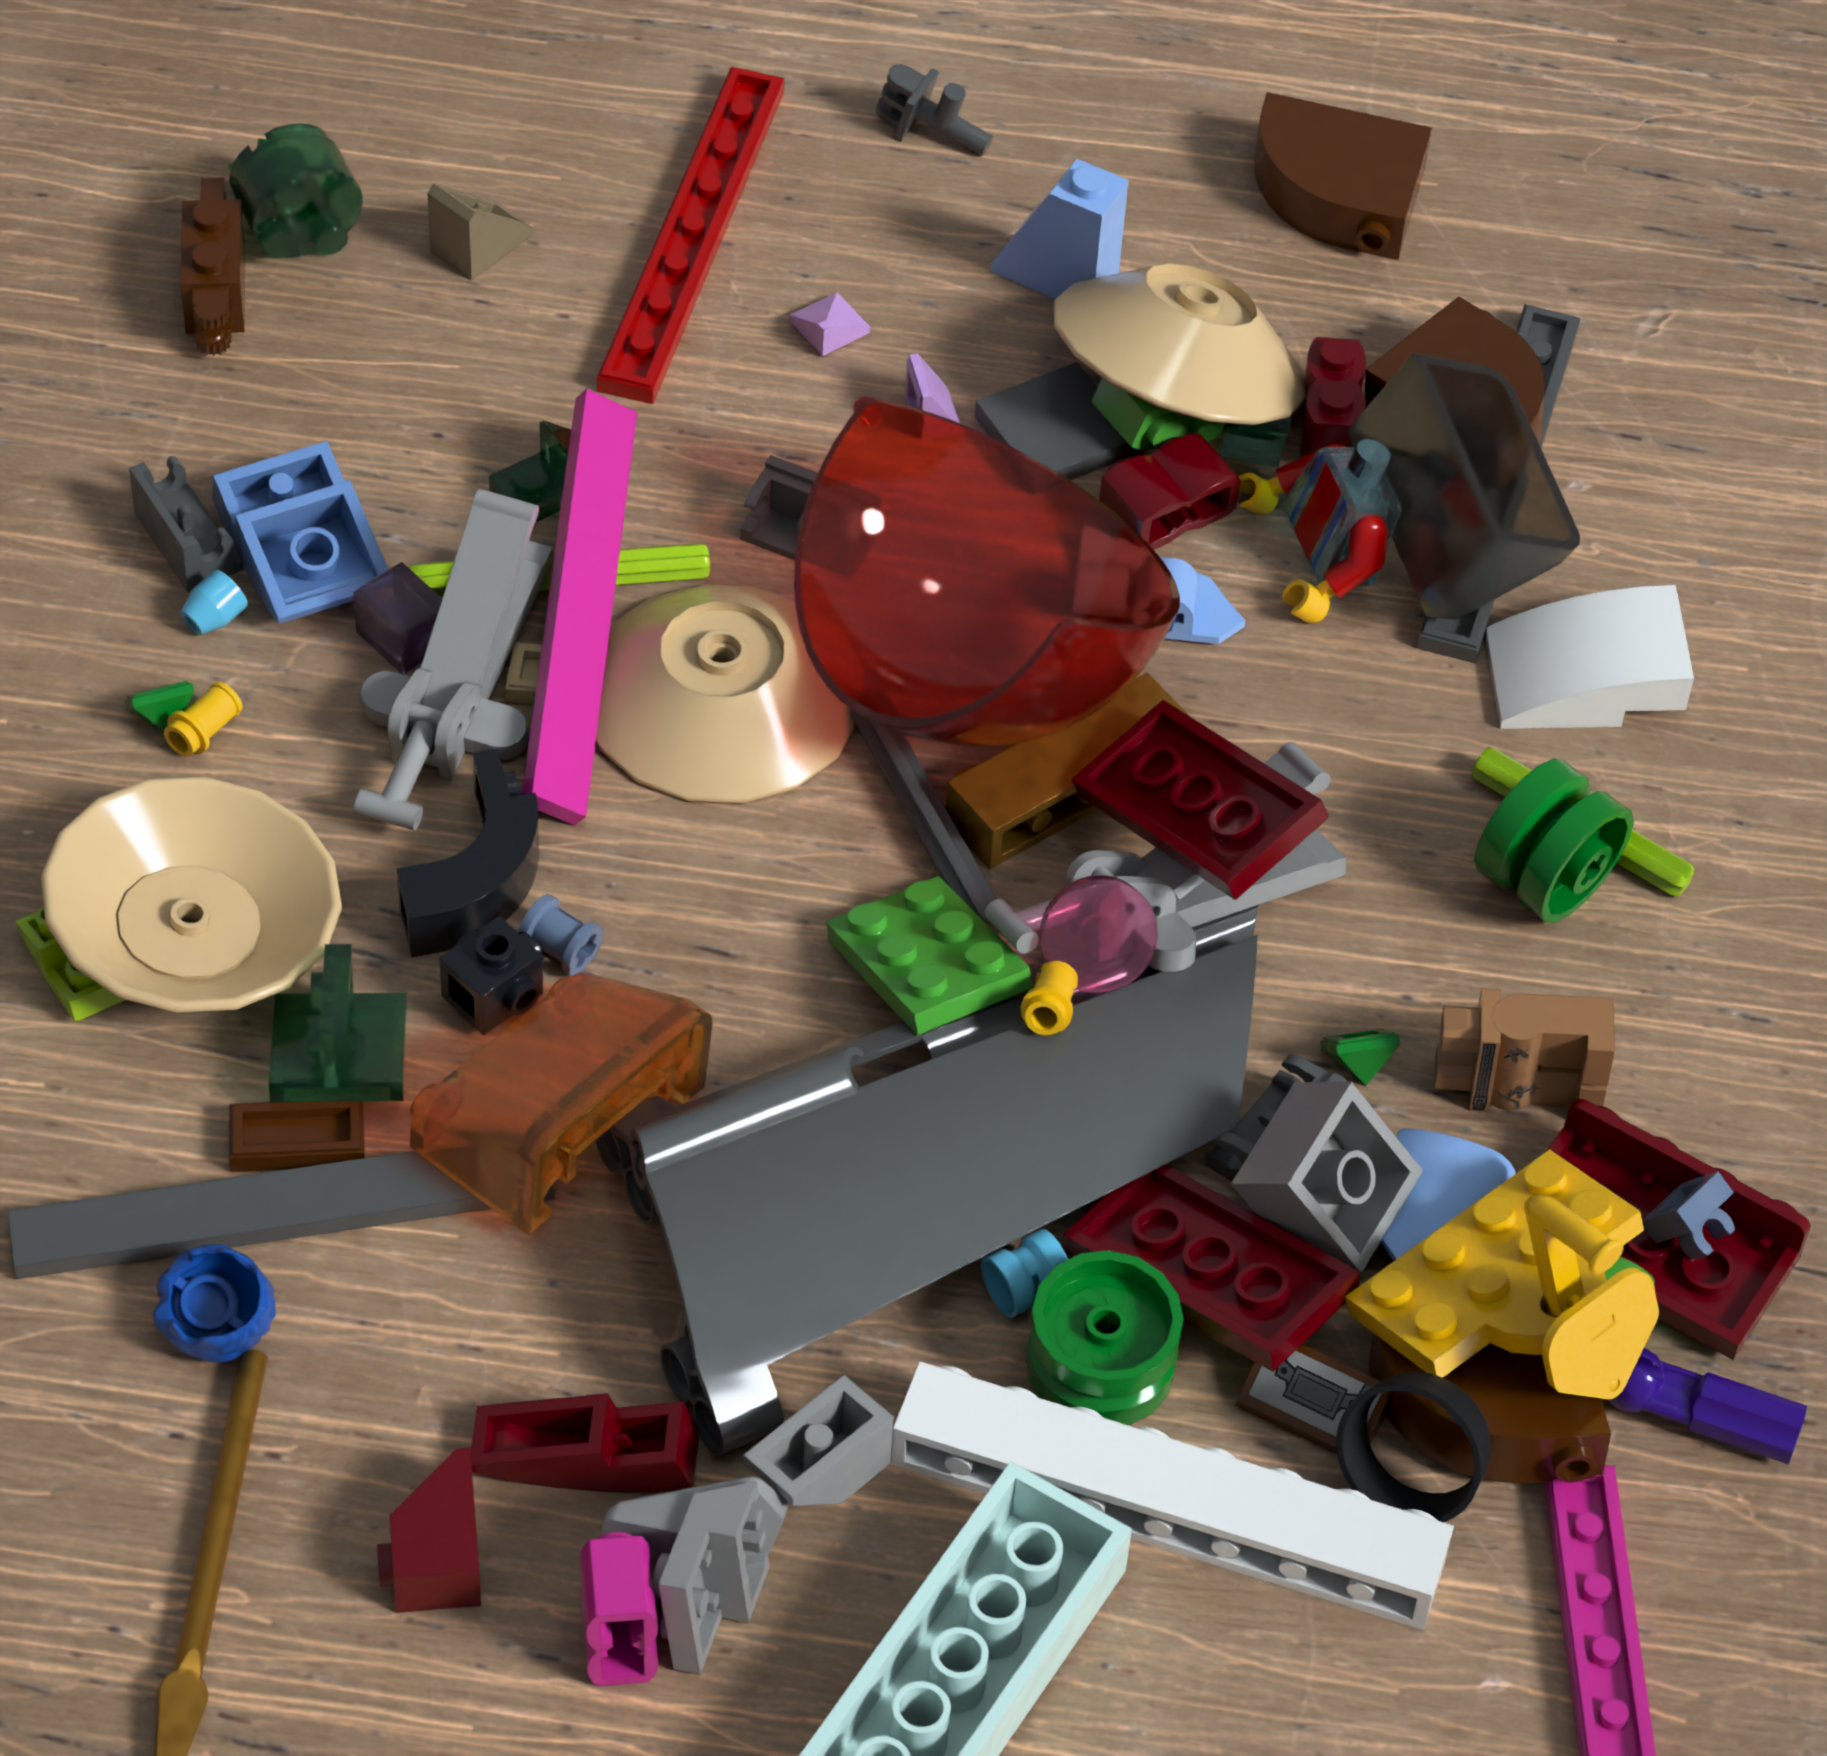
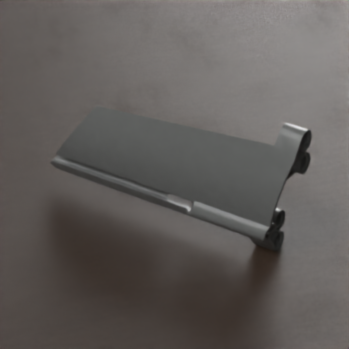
[593,905,1259,1456]

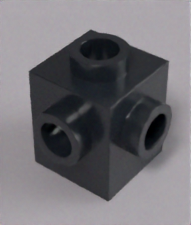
[439,916,544,1036]

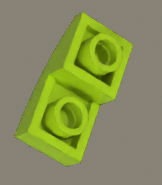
[15,905,125,1022]

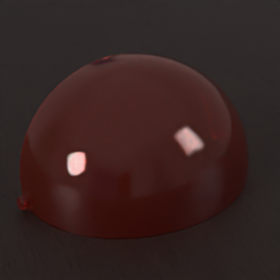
[794,396,1180,747]

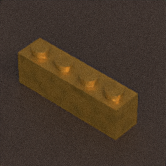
[946,672,1188,870]

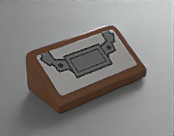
[1236,1344,1391,1454]

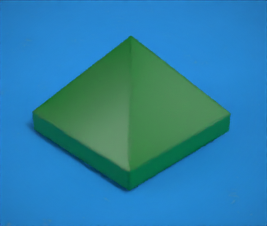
[124,680,195,732]
[1320,1029,1400,1086]

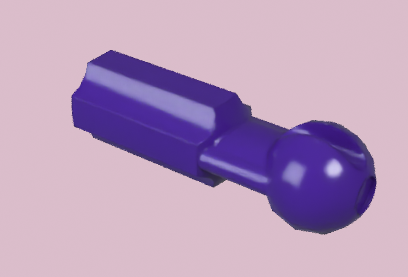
[1607,1348,1807,1464]

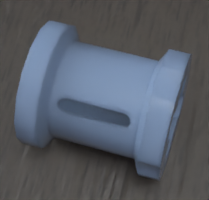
[518,894,603,976]

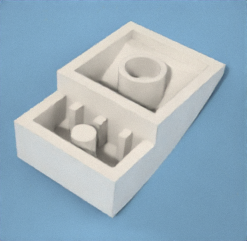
[1484,585,1694,729]

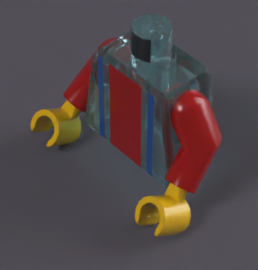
[1239,439,1400,623]

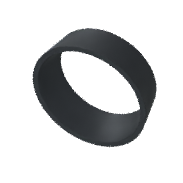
[1336,1372,1491,1522]

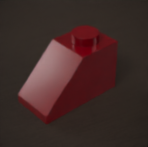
[377,1448,481,1613]

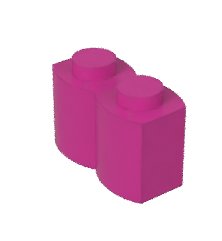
[580,1532,658,1686]

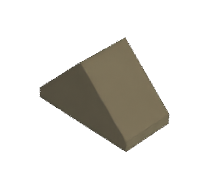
[427,183,534,280]

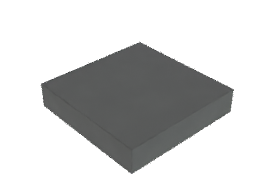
[975,362,1136,495]

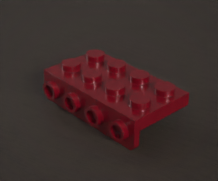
[1547,1098,1811,1360]

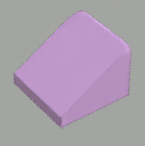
[905,353,961,437]

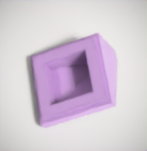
[789,292,870,356]

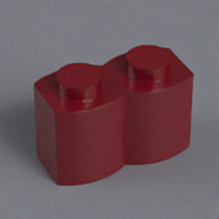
[1299,337,1366,458]
[1098,434,1241,551]

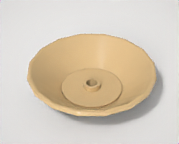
[1053,263,1307,425]
[596,585,861,803]
[41,777,342,1013]

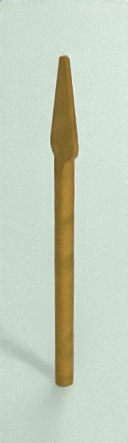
[154,1349,268,1756]

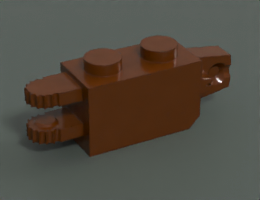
[181,178,245,356]

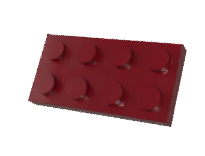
[1071,700,1329,900]
[1063,1164,1359,1372]

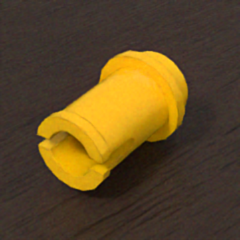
[164,682,243,757]
[1020,961,1078,1036]

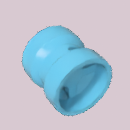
[980,1228,1068,1319]

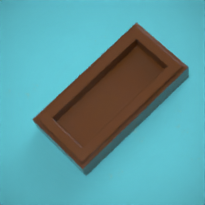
[229,1098,365,1172]

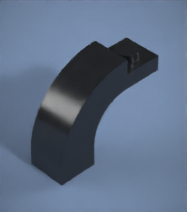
[397,749,539,958]

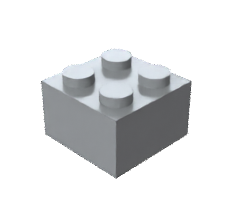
[1231,1082,1423,1273]

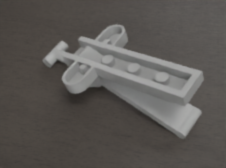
[354,488,554,830]
[985,742,1346,972]

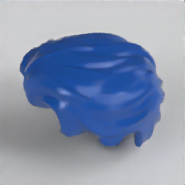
[153,1244,276,1362]

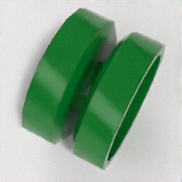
[1474,758,1634,923]
[1026,1250,1184,1426]

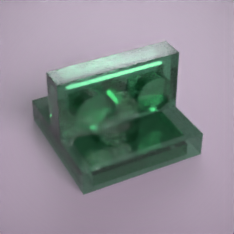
[269,944,407,1102]

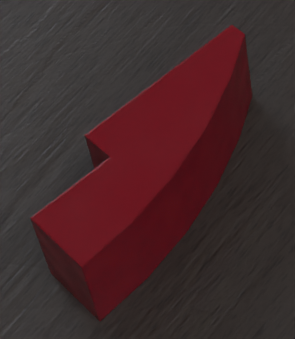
[471,1393,700,1493]

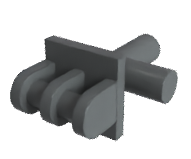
[876,64,993,156]

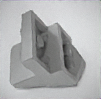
[602,1477,789,1675]

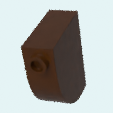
[1254,92,1432,260]
[1365,296,1544,494]
[1369,1333,1611,1483]

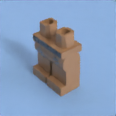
[1434,988,1615,1112]

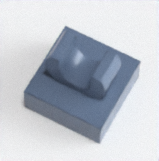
[1642,1171,1735,1260]

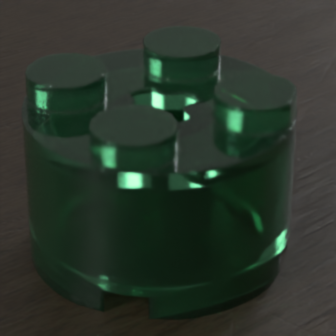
[229,123,363,258]

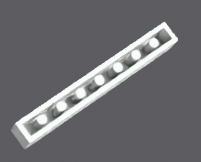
[890,1361,1454,1631]

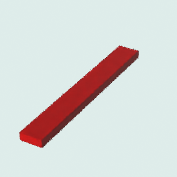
[597,66,784,404]

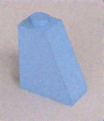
[990,159,1129,299]

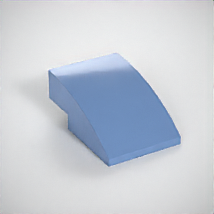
[212,441,394,624]

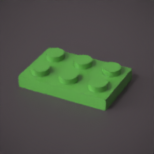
[826,876,1033,1036]

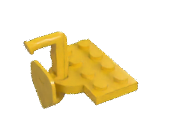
[1345,1149,1659,1399]

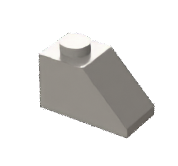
[743,1375,893,1506]

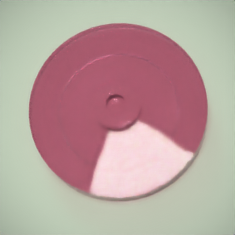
[1040,875,1158,993]

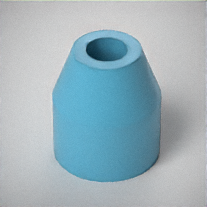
[180,569,248,635]

